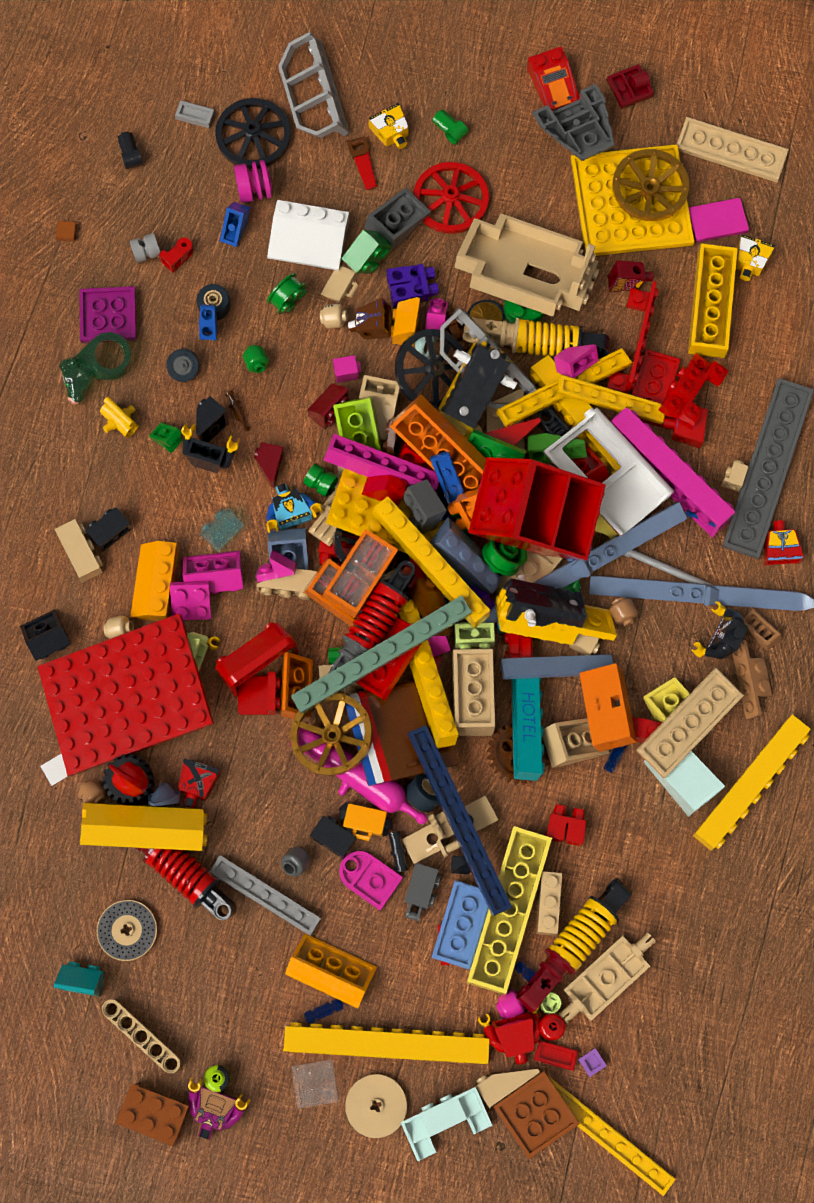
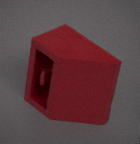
[307,383,349,430]

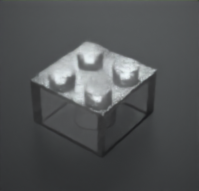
[291,1060,339,1109]

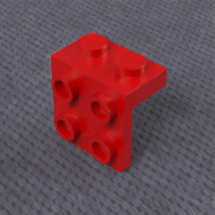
[238,672,280,715]

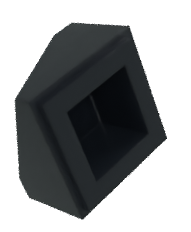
[450,856,471,875]

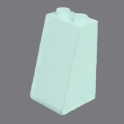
[644,751,725,817]

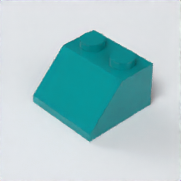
[54,962,105,997]

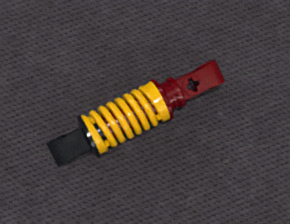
[516,878,633,1013]

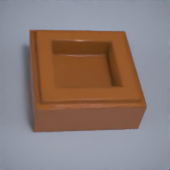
[56,221,77,241]

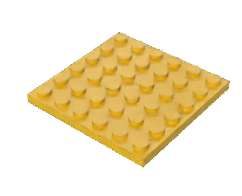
[570,144,694,256]

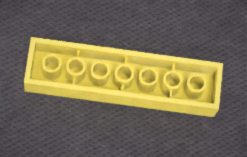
[466,826,552,994]

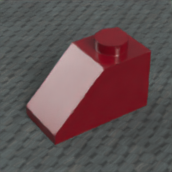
[254,442,284,488]

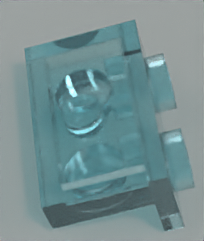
[198,509,244,552]

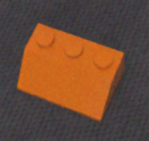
[280,652,313,719]

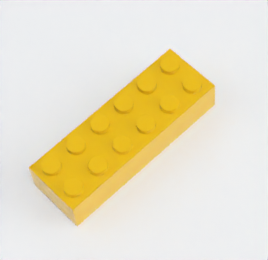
[688,244,737,358]

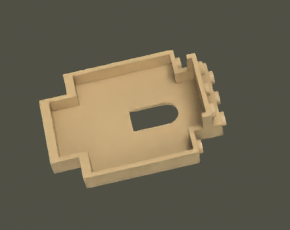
[454,213,600,316]

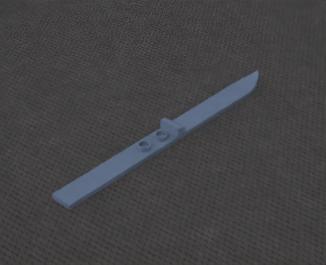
[486,502,687,623]
[589,575,814,611]

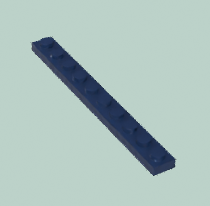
[407,725,512,917]

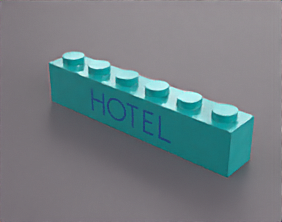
[511,678,545,781]

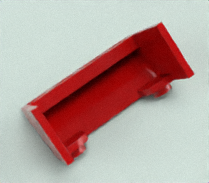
[215,622,298,698]

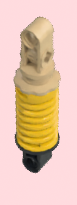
[463,317,610,359]

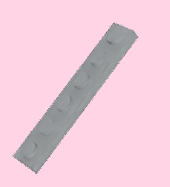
[209,856,321,936]

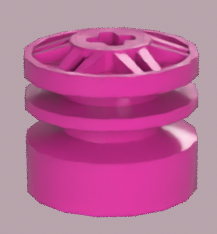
[234,160,272,204]

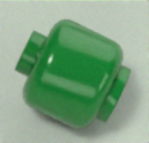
[243,345,269,373]

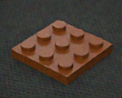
[493,1071,580,1159]

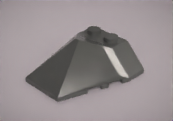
[532,84,614,161]

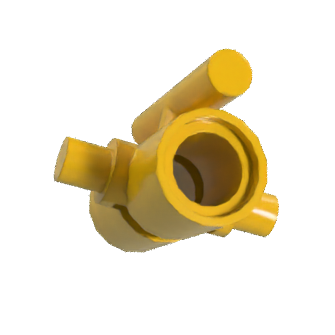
[100,397,138,438]

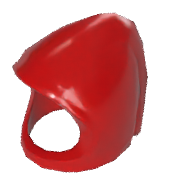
[109,762,149,797]

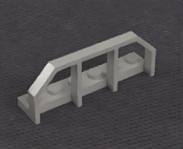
[278,32,350,138]
[440,306,537,408]

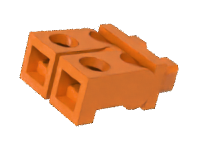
[448,488,479,530]

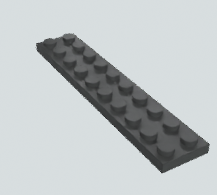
[722,378,814,559]

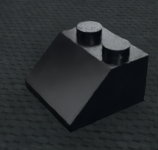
[196,396,229,443]
[20,609,71,661]

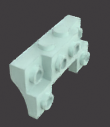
[400,1087,493,1161]

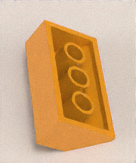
[130,541,179,621]
[285,933,377,1008]

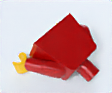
[478,1008,541,1065]

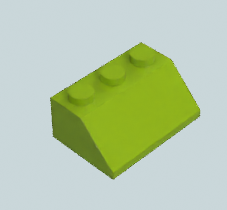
[333,396,383,452]

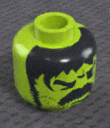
[204,1065,231,1092]

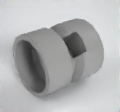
[129,233,160,263]

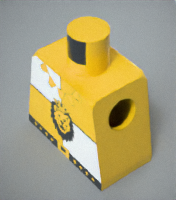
[369,103,408,149]
[736,234,775,281]

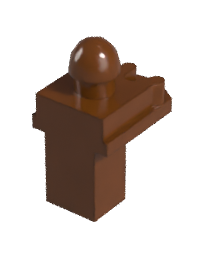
[446,311,465,342]

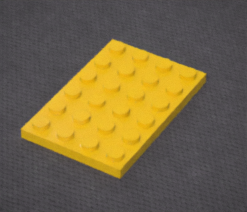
[325,468,449,554]

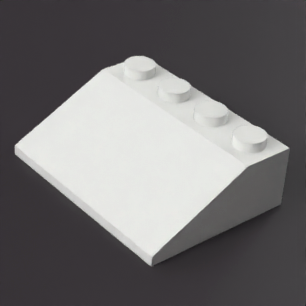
[267,200,349,271]

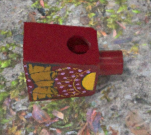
[607,260,653,292]

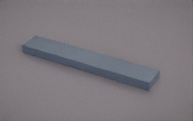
[500,654,613,679]

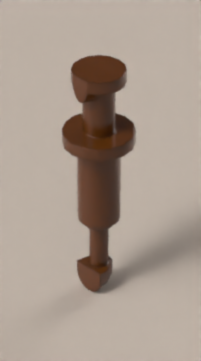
[225,390,250,432]

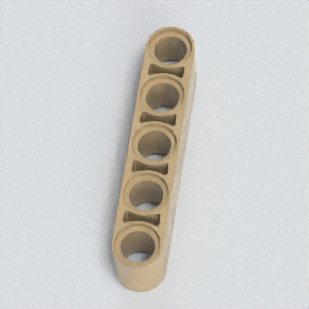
[102,1000,182,1074]

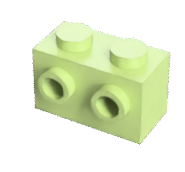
[454,621,495,650]

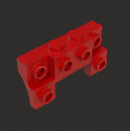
[658,353,729,426]

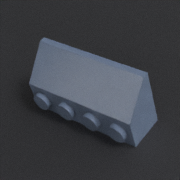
[430,518,502,595]

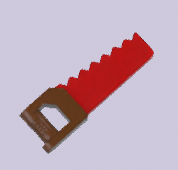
[346,137,377,190]

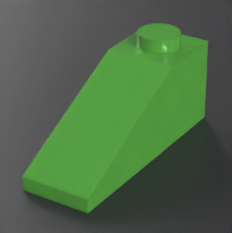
[527,433,587,463]

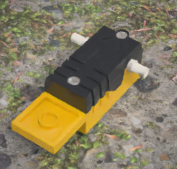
[438,341,517,440]
[495,575,617,645]

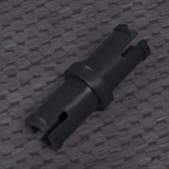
[388,831,409,873]

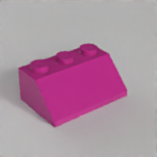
[183,551,243,594]

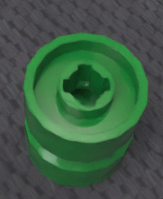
[303,463,339,497]

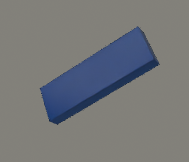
[430,451,465,505]

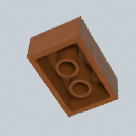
[115,1083,190,1146]

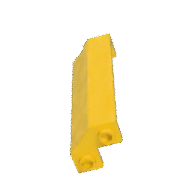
[80,802,207,851]

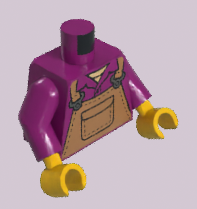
[188,1077,251,1140]

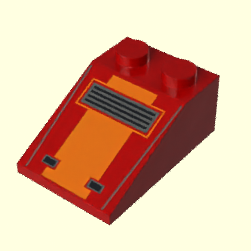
[527,46,580,111]

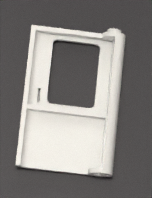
[543,408,674,537]

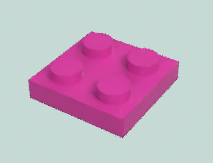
[170,581,212,620]

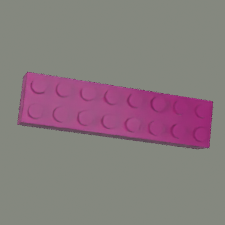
[610,407,735,538]

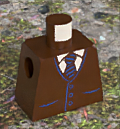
[348,298,391,340]

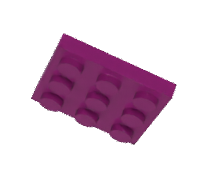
[79,286,136,343]

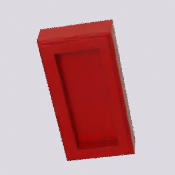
[534,1040,578,1071]

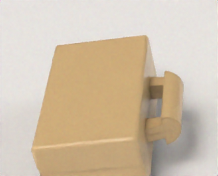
[321,266,359,303]

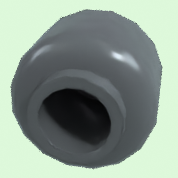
[281,847,311,877]

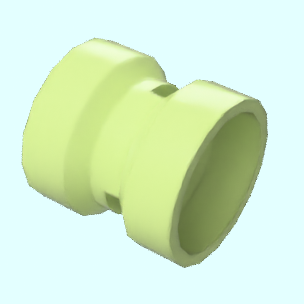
[540,993,561,1014]

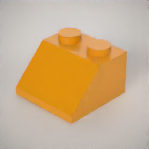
[391,297,420,347]

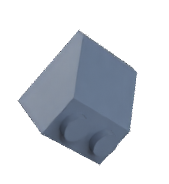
[268,528,309,570]

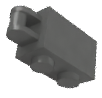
[404,863,441,921]

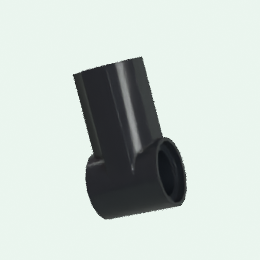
[117,131,143,169]

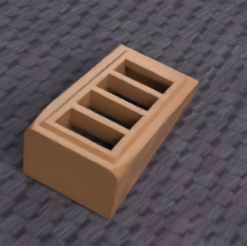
[744,609,781,651]

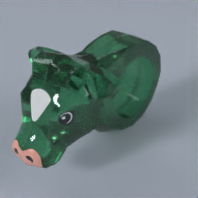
[59,332,131,405]

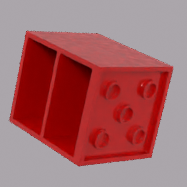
[468,457,606,561]

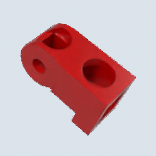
[159,237,193,273]

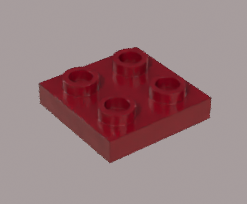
[606,64,654,109]

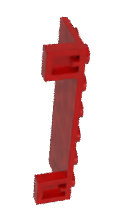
[607,281,659,394]

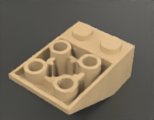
[359,375,401,441]

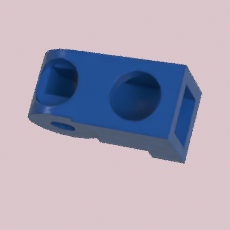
[199,304,218,340]

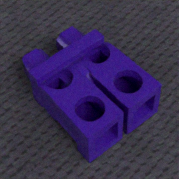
[386,264,439,309]

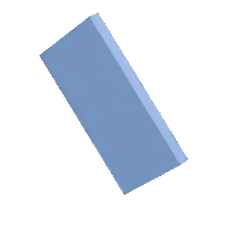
[431,880,488,970]

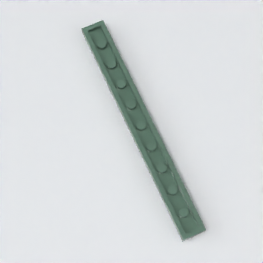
[291,596,472,714]

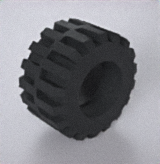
[103,754,155,805]

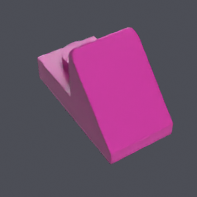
[256,551,297,582]

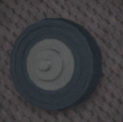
[166,349,200,382]

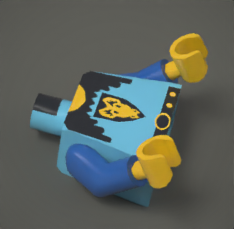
[266,483,324,533]

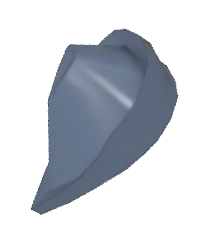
[148,783,180,806]

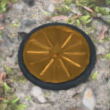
[467,299,505,330]

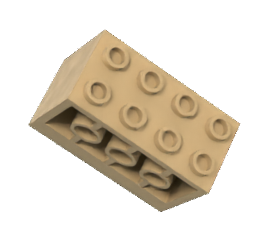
[452,649,495,736]

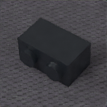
[86,507,132,552]
[310,816,356,859]

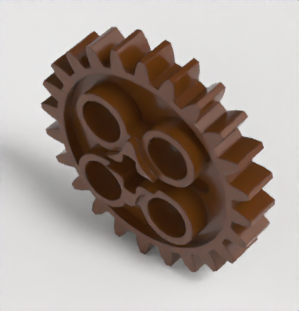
[487,723,549,785]

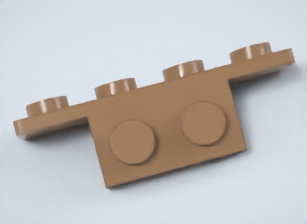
[732,640,772,719]

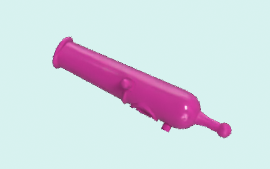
[290,722,428,824]

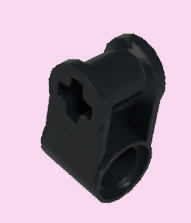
[537,408,570,436]

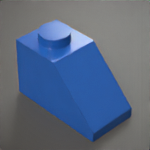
[220,202,251,247]

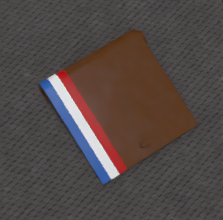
[344,680,459,787]

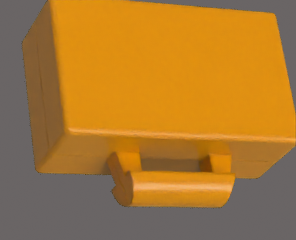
[343,803,387,841]

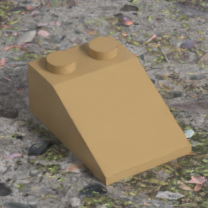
[542,718,609,768]

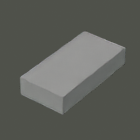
[175,100,215,128]

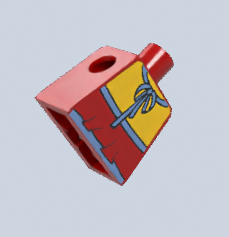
[764,520,804,566]

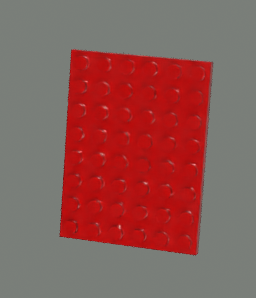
[37,614,214,776]

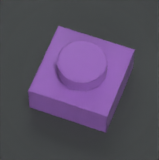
[578,1048,607,1077]

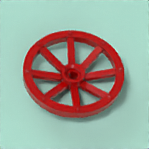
[413,162,489,234]

